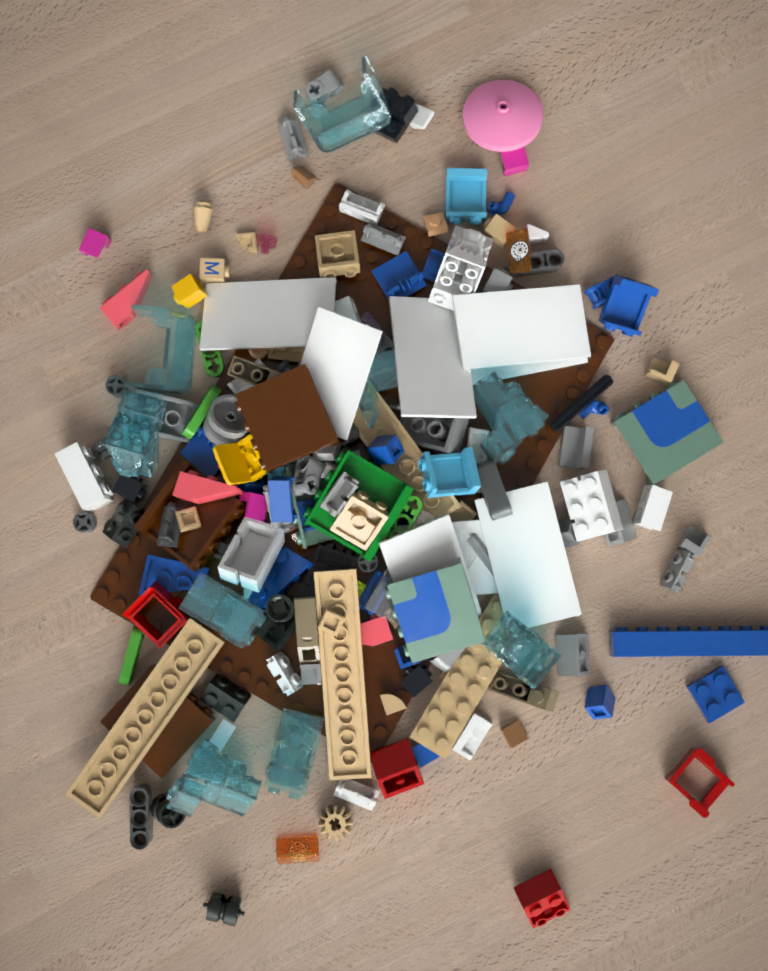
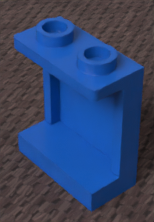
[598,274,659,337]

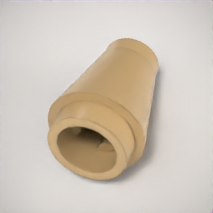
[193,202,213,233]

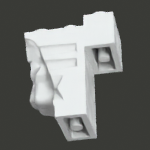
[428,225,493,311]

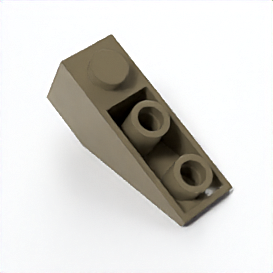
[227,355,283,385]
[294,596,321,664]
[489,671,559,712]

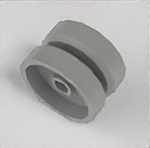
[203,394,249,445]

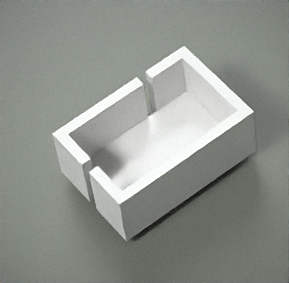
[54,442,114,512]
[560,470,623,542]
[218,517,285,593]

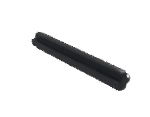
[549,375,614,432]

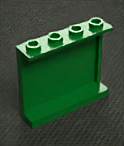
[303,449,414,562]

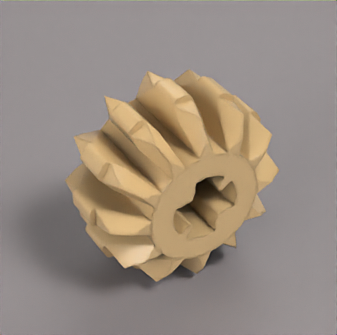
[318,804,354,842]

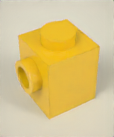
[171,273,208,309]

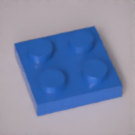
[686,666,745,723]

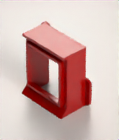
[122,581,194,649]
[665,748,735,818]

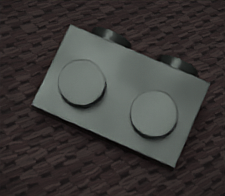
[102,498,145,548]
[254,613,296,652]
[200,674,252,722]

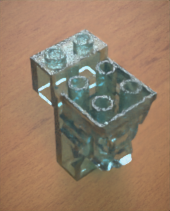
[473,371,549,465]
[102,390,166,478]
[178,572,267,649]
[481,611,562,689]
[264,708,325,800]
[166,738,262,817]

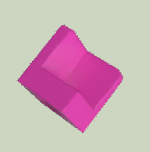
[500,147,529,176]
[79,228,112,258]
[239,492,267,521]

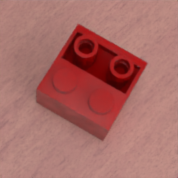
[370,738,424,799]
[513,869,571,928]

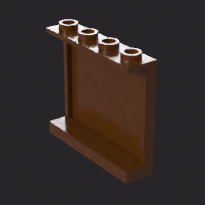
[235,364,340,474]
[134,460,246,573]
[100,664,216,779]

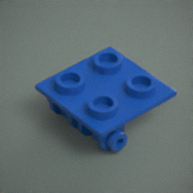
[371,251,427,300]
[180,426,220,477]

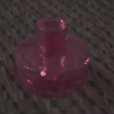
[256,234,277,254]

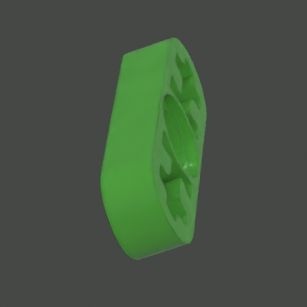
[195,320,225,378]
[181,384,222,439]
[383,496,424,541]
[119,625,145,686]

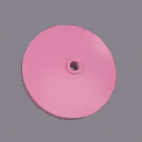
[463,80,543,152]

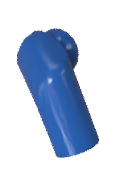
[488,192,515,215]
[578,400,609,419]

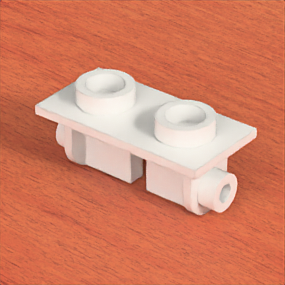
[266,651,303,696]
[334,779,380,811]

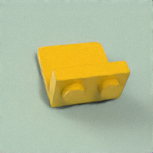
[213,434,269,485]

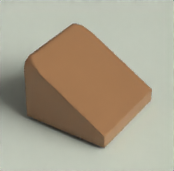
[291,166,316,189]
[500,719,528,749]

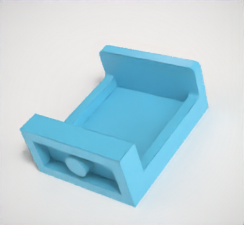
[445,168,487,225]
[418,447,481,498]

